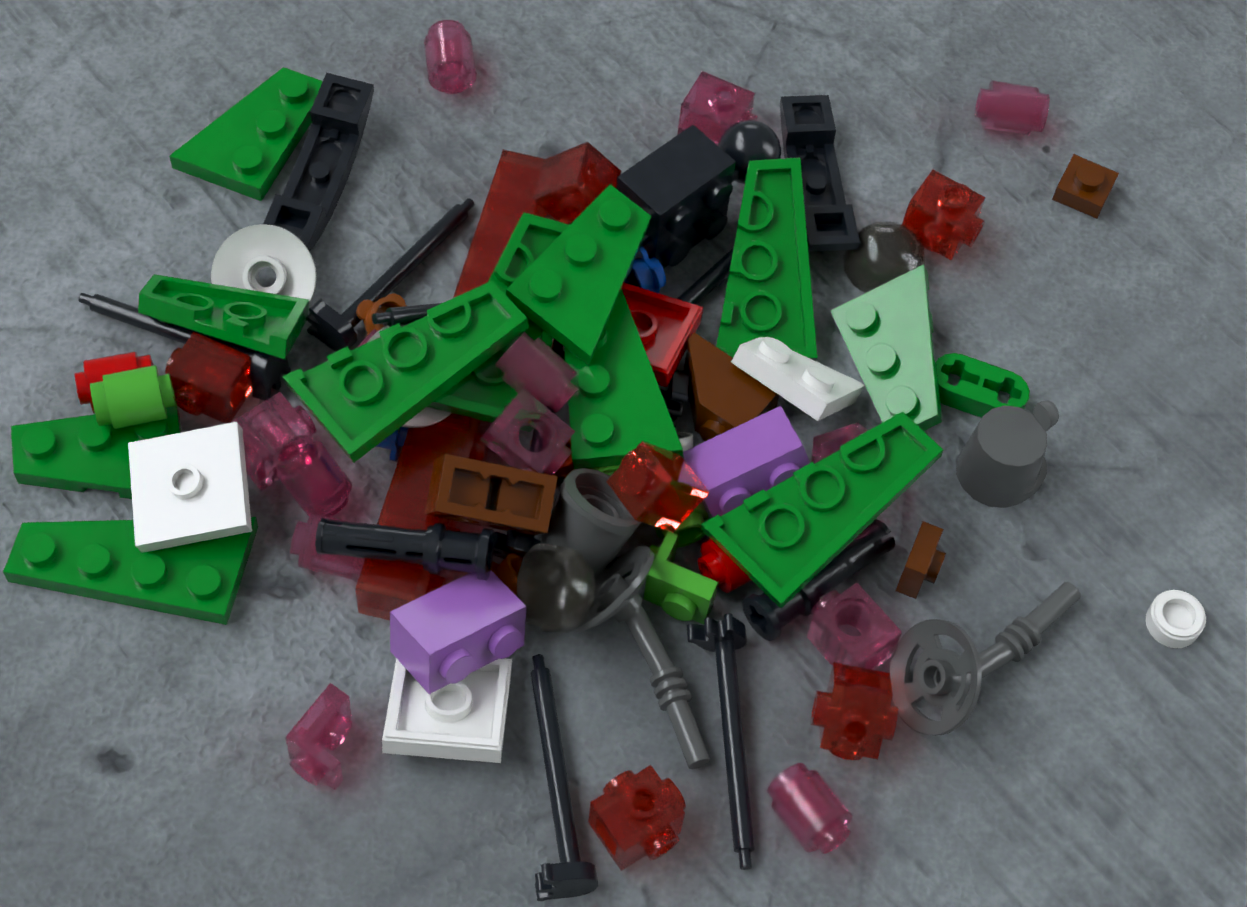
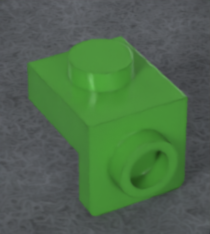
[643,531,718,625]

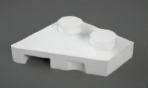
[731,337,865,421]

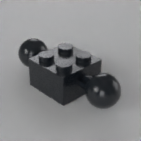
[616,120,781,281]

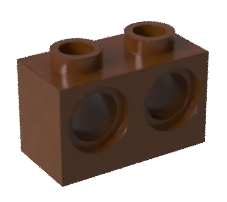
[424,454,558,536]

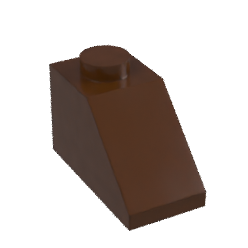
[684,332,779,441]

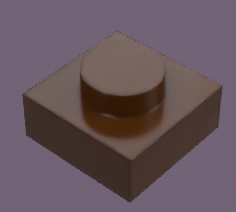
[1052,154,1119,219]
[895,521,946,599]

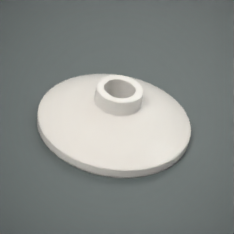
[211,224,316,304]

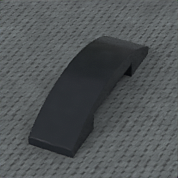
[263,72,374,252]
[780,95,860,252]

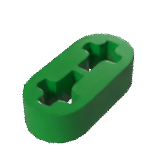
[936,353,1030,418]

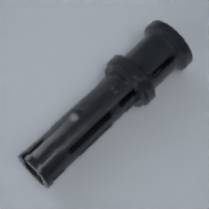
[315,518,494,580]
[742,519,895,641]

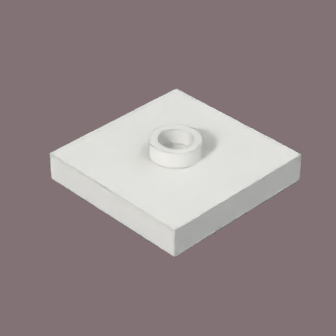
[128,422,252,553]
[382,658,512,763]

